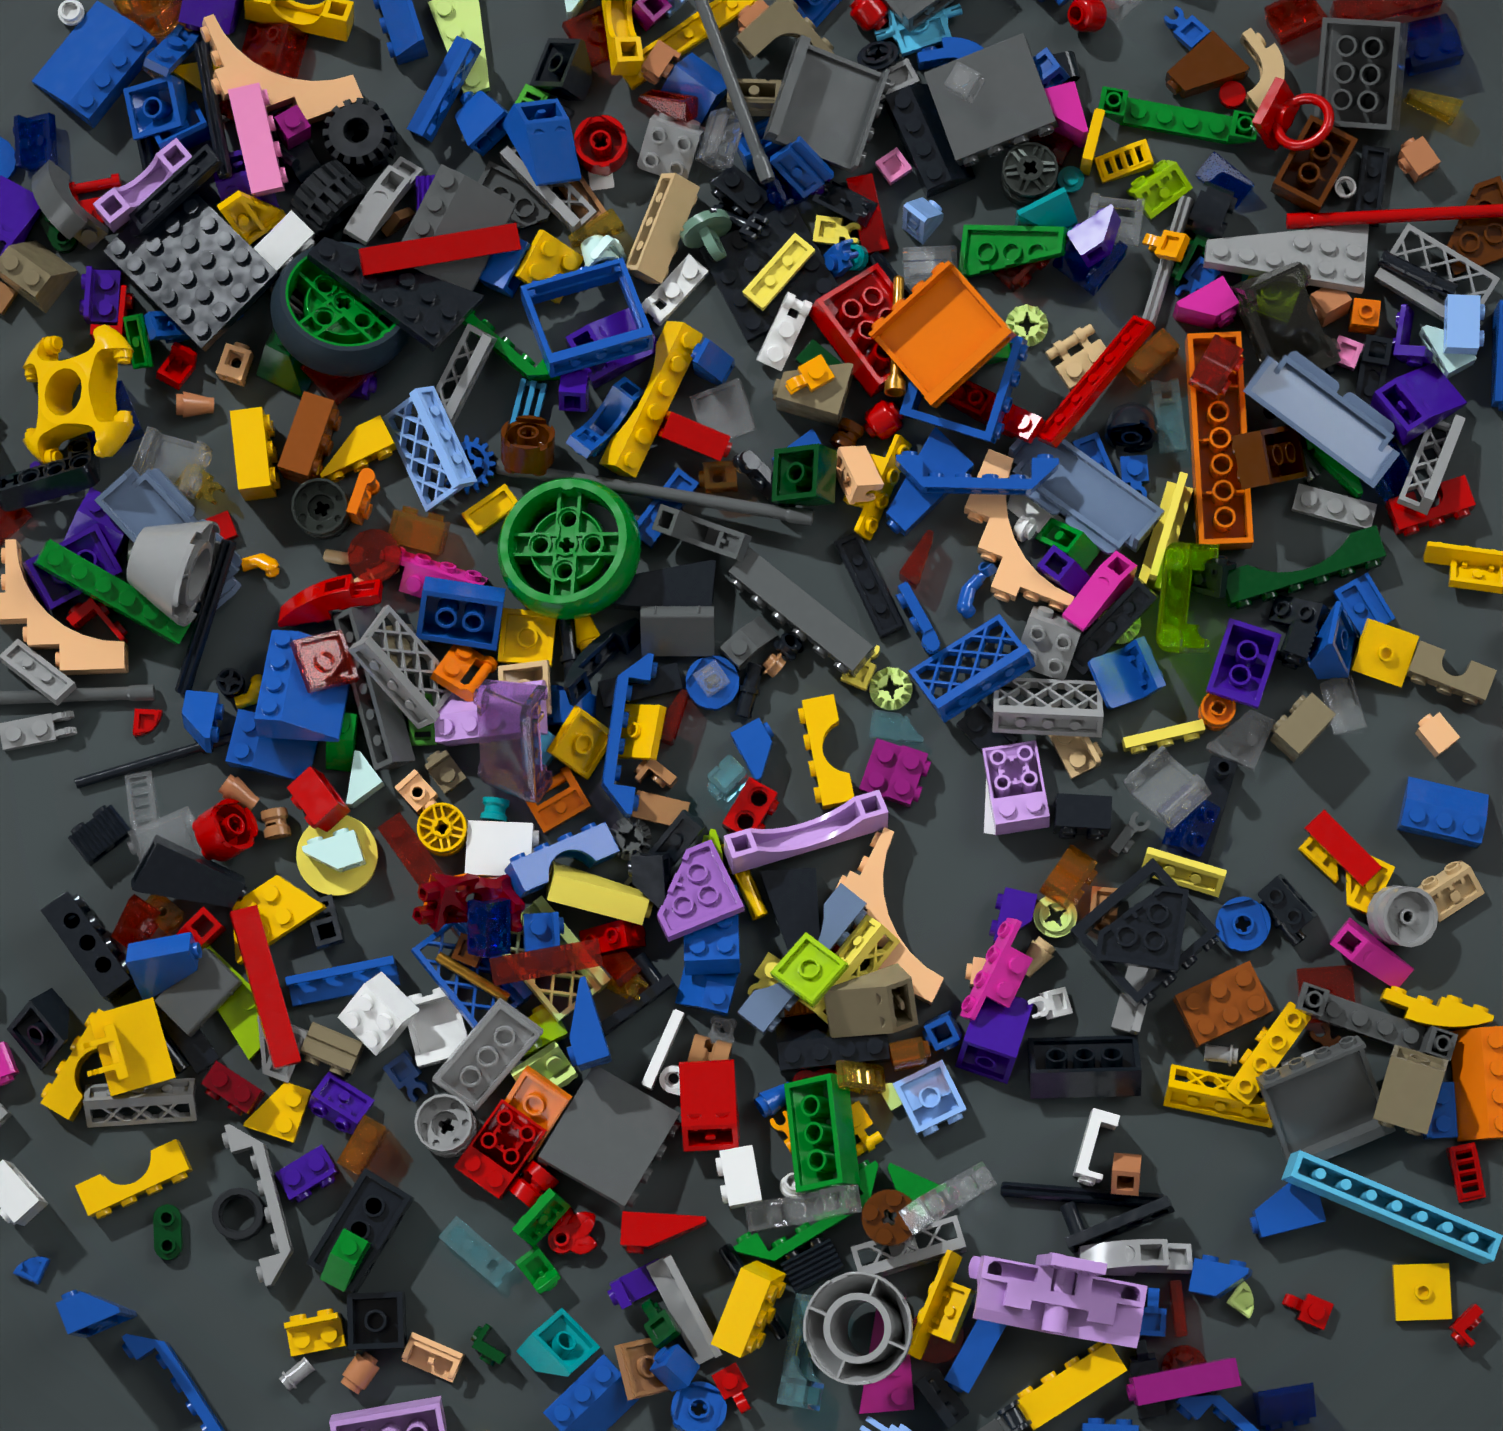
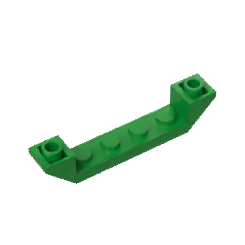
[1098,86,1257,145]
[462,310,561,382]
[734,1159,878,1262]

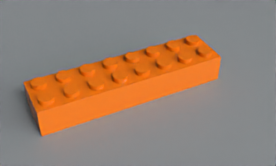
[1185,331,1254,551]

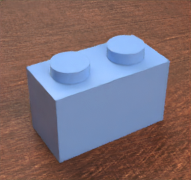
[1443,294,1485,355]

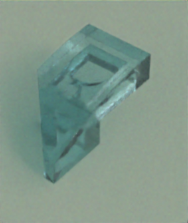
[869,710,923,743]

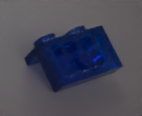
[467,898,511,958]

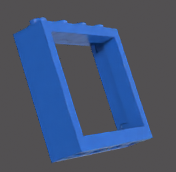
[520,257,653,378]
[899,336,1029,444]

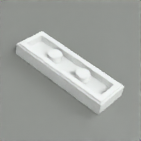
[642,1009,685,1091]

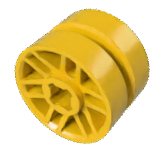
[417,803,467,857]

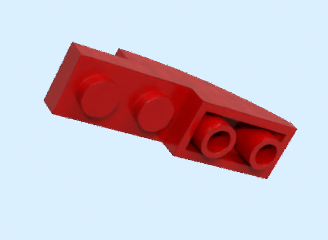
[945,380,1045,444]
[278,574,383,627]

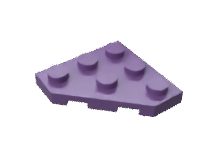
[657,840,744,942]

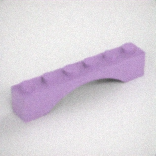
[724,790,888,874]

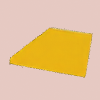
[1297,836,1339,884]

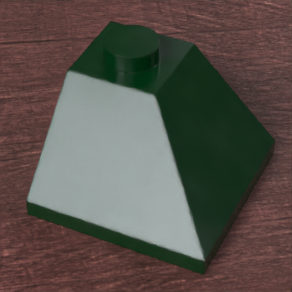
[256,328,318,397]

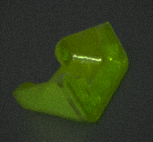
[1156,541,1219,653]

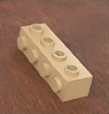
[626,173,700,284]

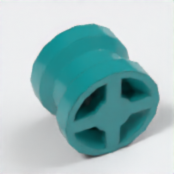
[480,797,510,822]

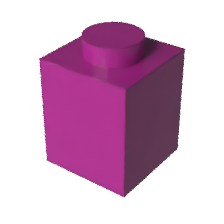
[632,0,672,32]
[274,105,311,150]

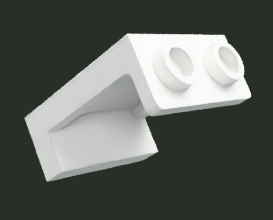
[465,820,539,877]
[408,987,468,1069]
[1073,1108,1120,1187]

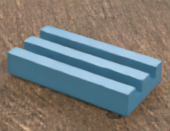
[510,378,548,423]

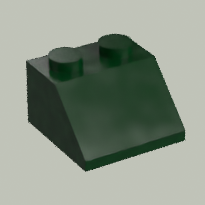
[772,443,837,506]

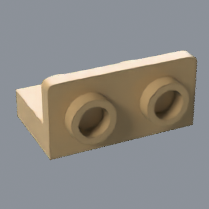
[1048,735,1103,780]
[1417,860,1485,922]

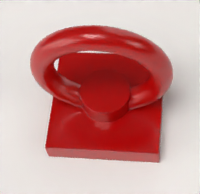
[1252,77,1335,151]

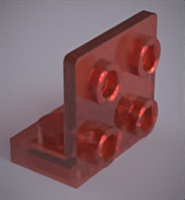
[242,22,309,79]

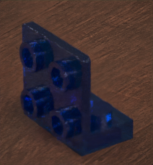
[1052,240,1128,296]

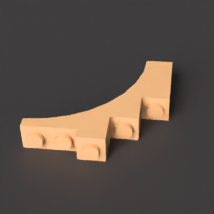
[200,14,363,124]
[964,449,1075,612]
[0,539,129,675]
[836,827,944,1005]

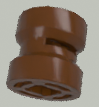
[829,417,865,449]

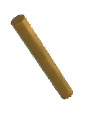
[435,951,511,1001]

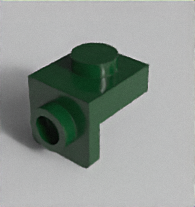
[470,1323,508,1366]

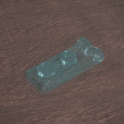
[1151,378,1187,454]
[439,1216,515,1288]

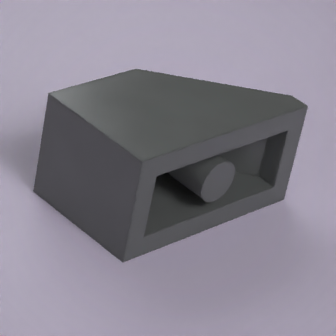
[720,616,779,672]

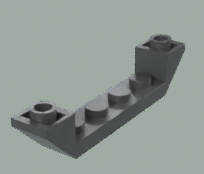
[1295,982,1458,1061]

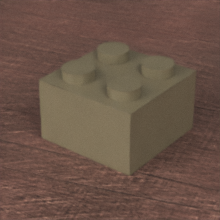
[1270,693,1336,762]

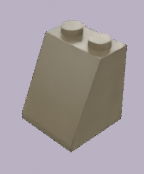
[0,240,78,313]
[772,363,853,427]
[1373,1045,1449,1136]

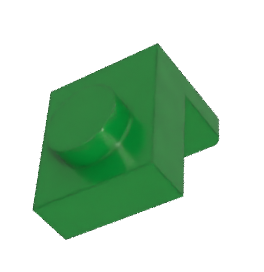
[515,1245,561,1294]

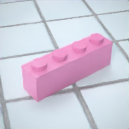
[228,83,288,198]

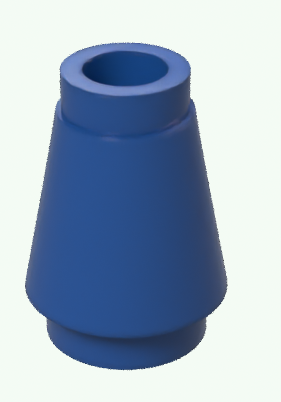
[754,1081,789,1118]

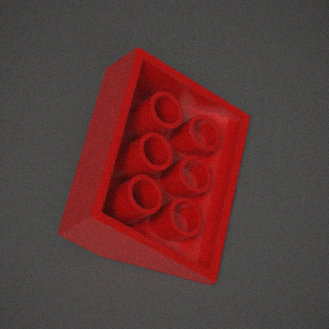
[809,263,905,397]

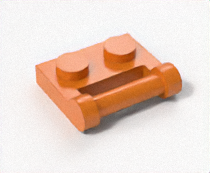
[346,468,380,526]
[430,644,498,702]
[520,766,591,834]

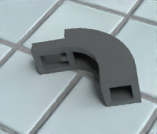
[31,160,109,250]
[652,504,752,562]

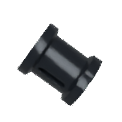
[996,1399,1032,1431]

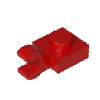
[1282,1293,1334,1330]
[711,1362,751,1414]

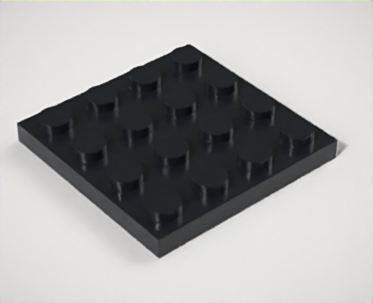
[698,201,838,343]

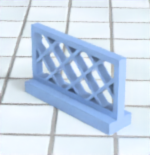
[382,386,477,512]

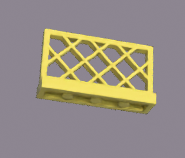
[1139,472,1193,592]

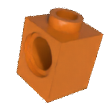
[1348,298,1381,335]

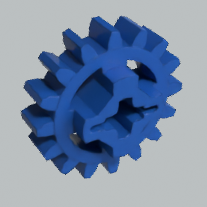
[438,435,496,495]

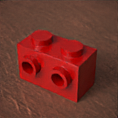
[287,766,351,832]

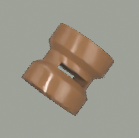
[260,807,291,840]

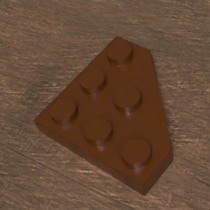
[1447,176,1503,278]

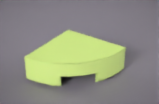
[877,1083,902,1111]
[1226,1281,1254,1319]

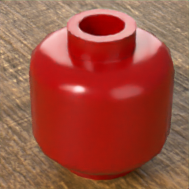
[849,0,889,31]
[1067,0,1107,32]
[863,400,905,440]

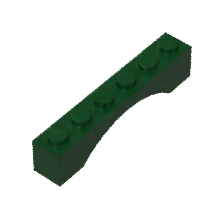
[1226,525,1387,610]

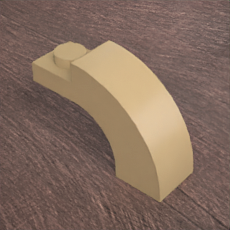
[1240,28,1285,114]

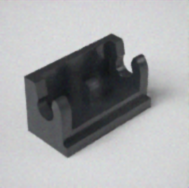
[812,181,878,228]

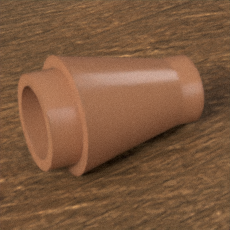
[176,391,214,418]
[218,774,260,811]

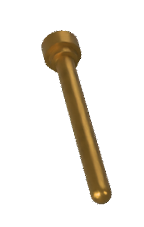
[884,275,906,397]

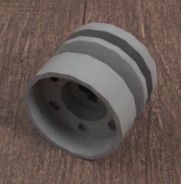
[414,1094,478,1158]

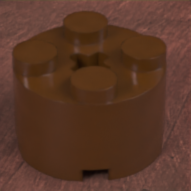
[501,415,555,476]
[862,1189,920,1246]

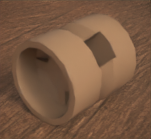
[687,1034,733,1062]

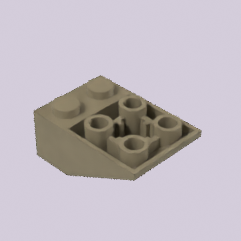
[824,963,918,1038]

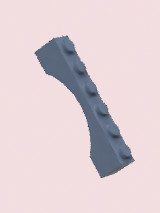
[737,883,867,1035]

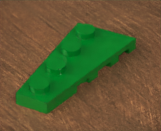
[958,225,1068,278]

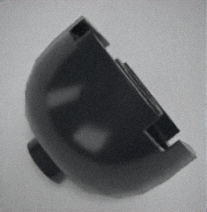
[1105,402,1159,453]

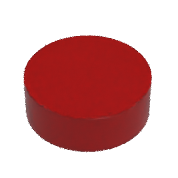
[1219,81,1246,109]

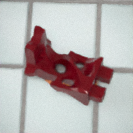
[412,873,526,932]

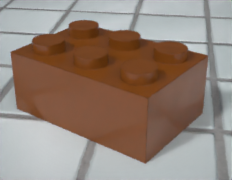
[277,391,342,484]
[1173,961,1274,1048]

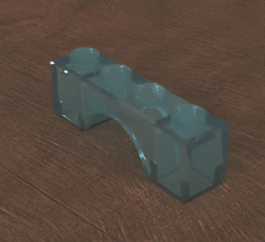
[776,1293,824,1411]

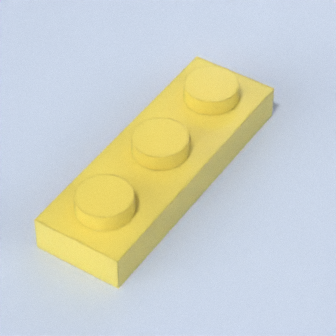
[742,233,815,311]
[1122,719,1205,754]
[1141,847,1227,898]

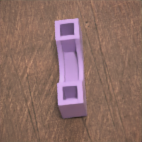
[93,138,192,233]

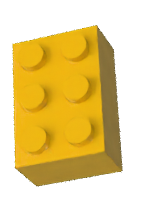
[230,407,281,501]
[711,1260,786,1358]

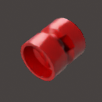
[508,1159,559,1208]

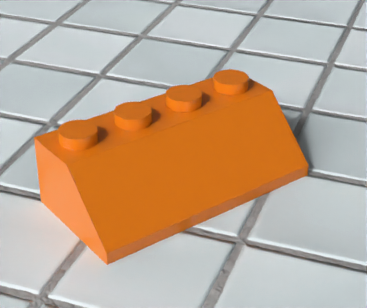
[1449,1026,1503,1142]

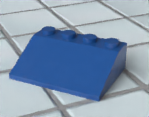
[32,0,158,128]
[254,630,351,742]

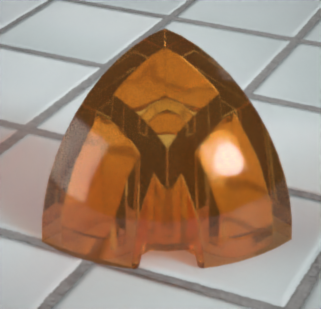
[112,0,182,37]

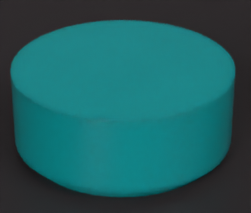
[849,244,869,271]

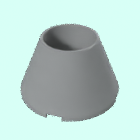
[127,521,221,627]
[803,1271,913,1385]

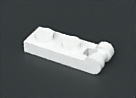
[641,254,709,326]
[756,292,813,371]

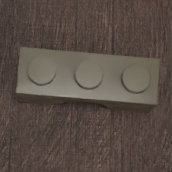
[1406,640,1497,706]

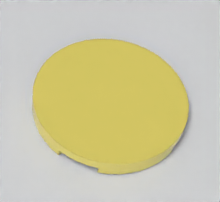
[296,816,379,897]

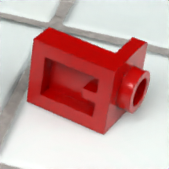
[1448,1304,1484,1348]

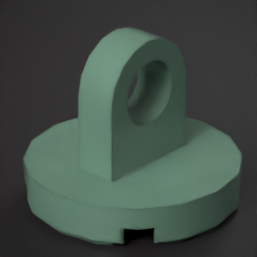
[679,209,732,262]

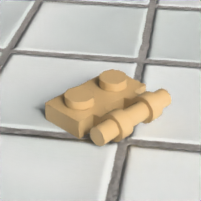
[1045,324,1106,391]

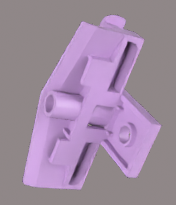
[968,1252,1148,1348]

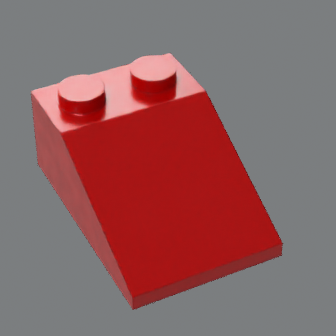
[620,1211,707,1254]

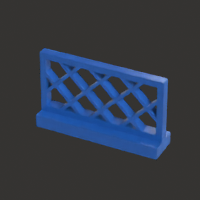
[909,614,1036,723]
[411,917,532,1028]

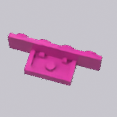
[380,545,488,598]
[960,918,1033,1020]

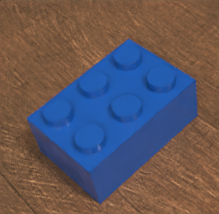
[416,576,506,651]
[683,885,740,975]

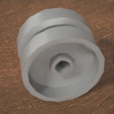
[1367,885,1438,947]

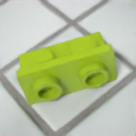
[1126,160,1193,219]

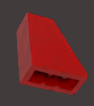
[656,411,732,461]

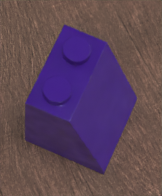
[178,0,244,35]
[955,997,1033,1084]

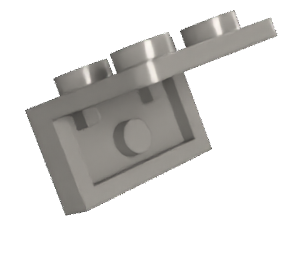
[637,110,706,180]
[1021,606,1082,680]

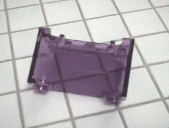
[473,679,553,803]

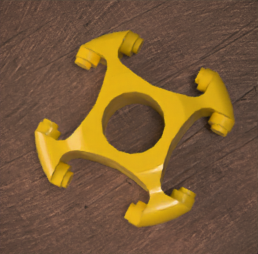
[23,324,135,464]

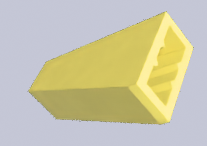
[546,861,653,925]

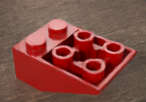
[679,1059,740,1152]
[454,1099,547,1200]

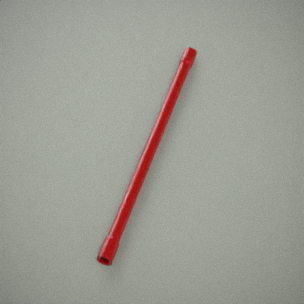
[1286,204,1503,230]

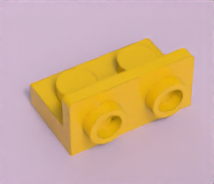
[284,1308,347,1357]

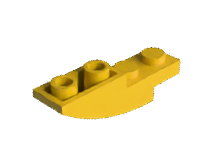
[1379,986,1494,1029]

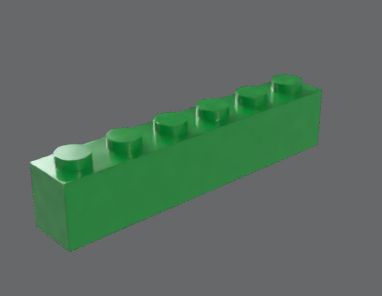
[33,539,191,645]

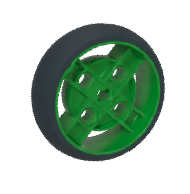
[270,242,410,376]

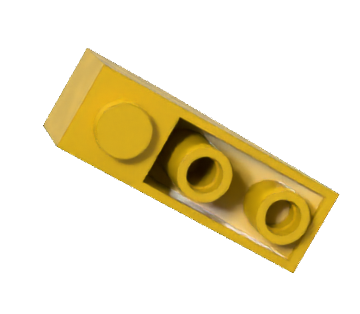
[320,415,397,483]

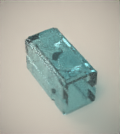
[706,755,748,802]

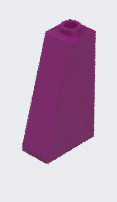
[1126,1358,1242,1406]

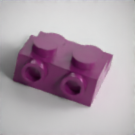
[859,738,931,808]

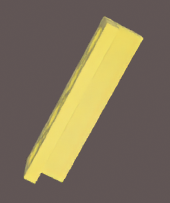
[799,915,900,1024]

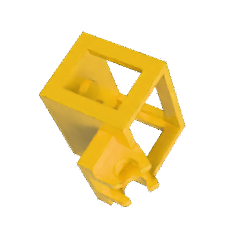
[79,997,176,1096]

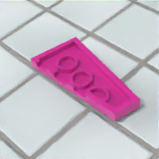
[859,1308,915,1414]

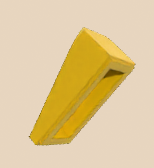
[1094,139,1154,184]

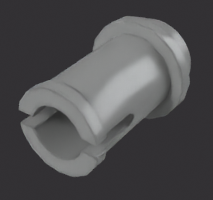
[1204,1044,1239,1066]
[279,1357,315,1391]

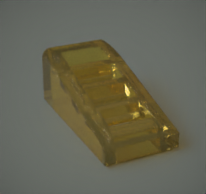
[1405,88,1464,125]
[568,209,625,249]
[836,1060,886,1096]

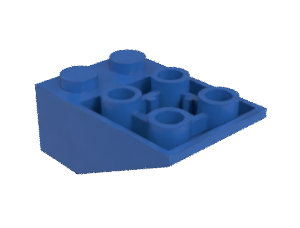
[502,98,582,186]

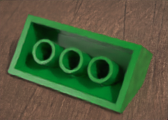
[784,1073,860,1193]

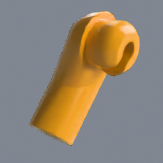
[241,553,280,578]

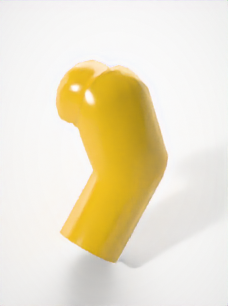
[234,674,263,709]

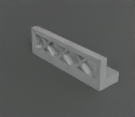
[500,146,597,234]
[435,324,498,426]
[1397,414,1466,515]
[1111,965,1157,1035]
[83,1078,198,1128]
[850,1215,967,1277]
[646,1253,723,1365]

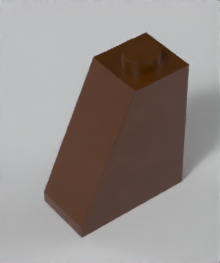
[1165,31,1250,99]

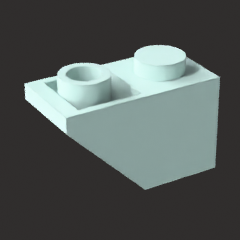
[302,828,366,873]

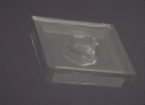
[689,378,757,439]

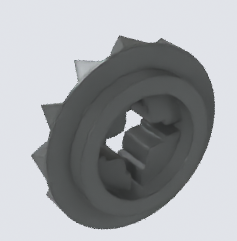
[610,817,652,860]

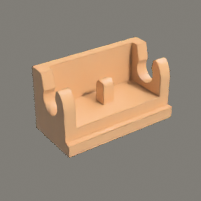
[836,445,884,504]
[402,1332,465,1383]

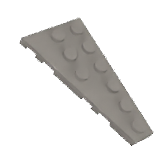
[1203,224,1369,294]

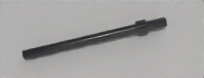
[75,732,232,789]

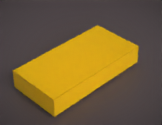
[461,484,518,537]

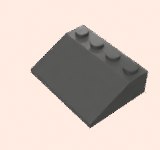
[1314,17,1409,131]
[401,164,517,291]

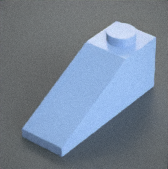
[902,197,944,244]

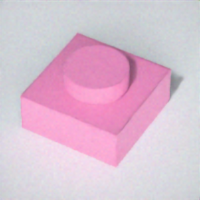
[875,147,912,186]
[1329,335,1364,371]

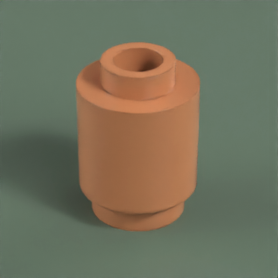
[341,1351,380,1395]

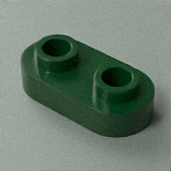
[38,211,78,254]
[153,1204,183,1260]

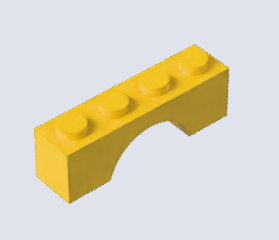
[244,0,354,42]
[601,0,644,75]
[798,694,854,810]
[41,1009,104,1122]
[75,1139,193,1219]

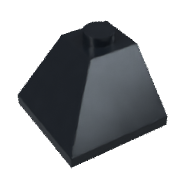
[530,38,594,101]
[7,988,69,1070]

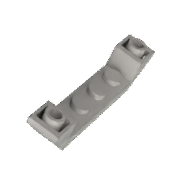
[222,1124,294,1287]

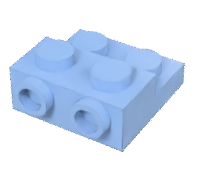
[892,1060,967,1137]

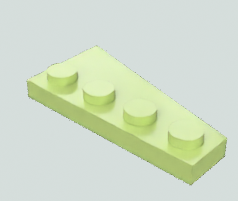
[428,0,490,94]

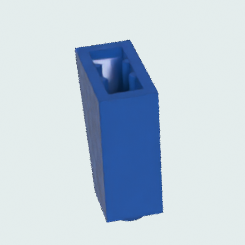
[125,932,202,1000]
[1249,1183,1326,1239]

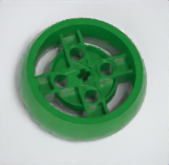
[497,477,641,620]

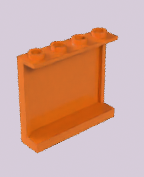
[868,260,1016,408]

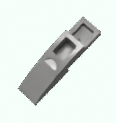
[343,156,423,245]
[1078,1239,1193,1276]

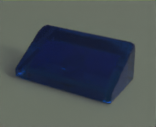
[1195,151,1254,209]

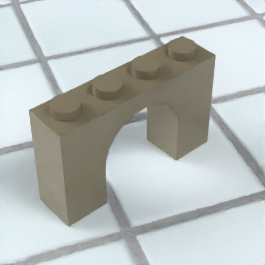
[732,0,834,60]

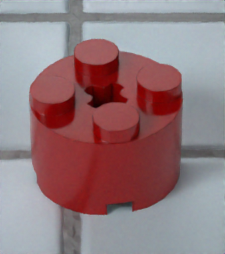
[574,115,628,176]
[192,799,258,862]

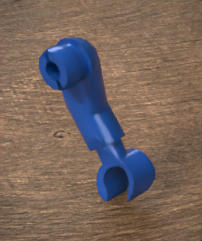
[956,562,998,619]

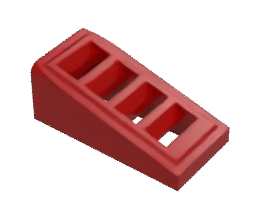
[1446,1142,1486,1203]

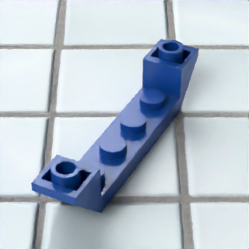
[896,451,1059,495]
[601,653,658,818]
[122,1334,225,1431]
[1175,1395,1259,1431]

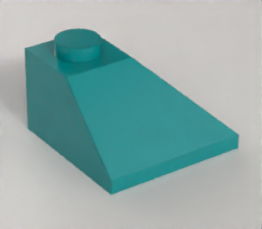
[1014,187,1078,238]
[516,1308,600,1377]

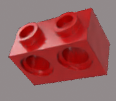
[722,777,780,833]

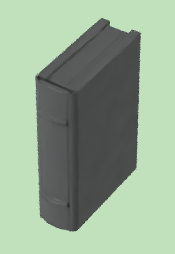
[640,605,715,656]
[154,948,243,1037]

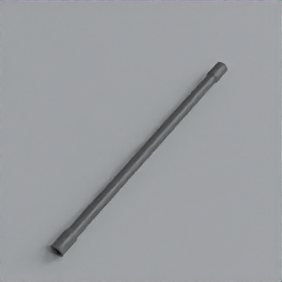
[694,0,775,184]
[495,458,815,526]
[0,684,155,705]

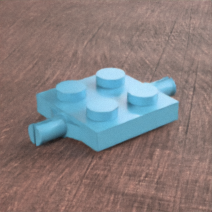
[874,4,963,57]

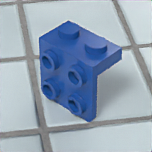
[1088,636,1166,709]

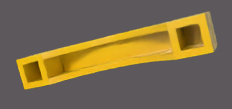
[599,321,703,478]

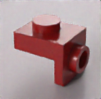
[156,342,197,390]

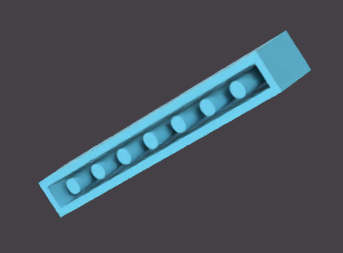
[1281,1150,1503,1264]

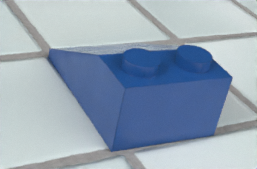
[225,709,319,781]
[566,976,612,1071]

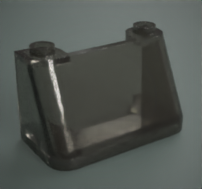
[1230,262,1341,370]

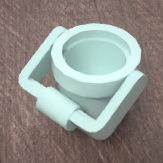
[580,235,627,267]

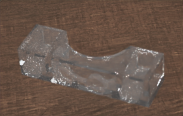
[898,1161,997,1235]
[744,1184,862,1232]

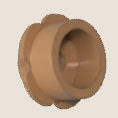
[762,653,787,678]

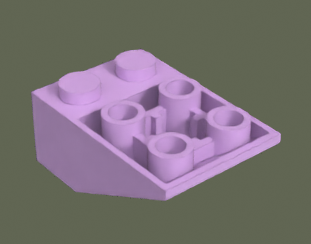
[982,740,1050,835]

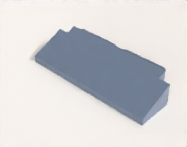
[1243,351,1400,488]
[1008,437,1164,555]
[94,466,242,613]

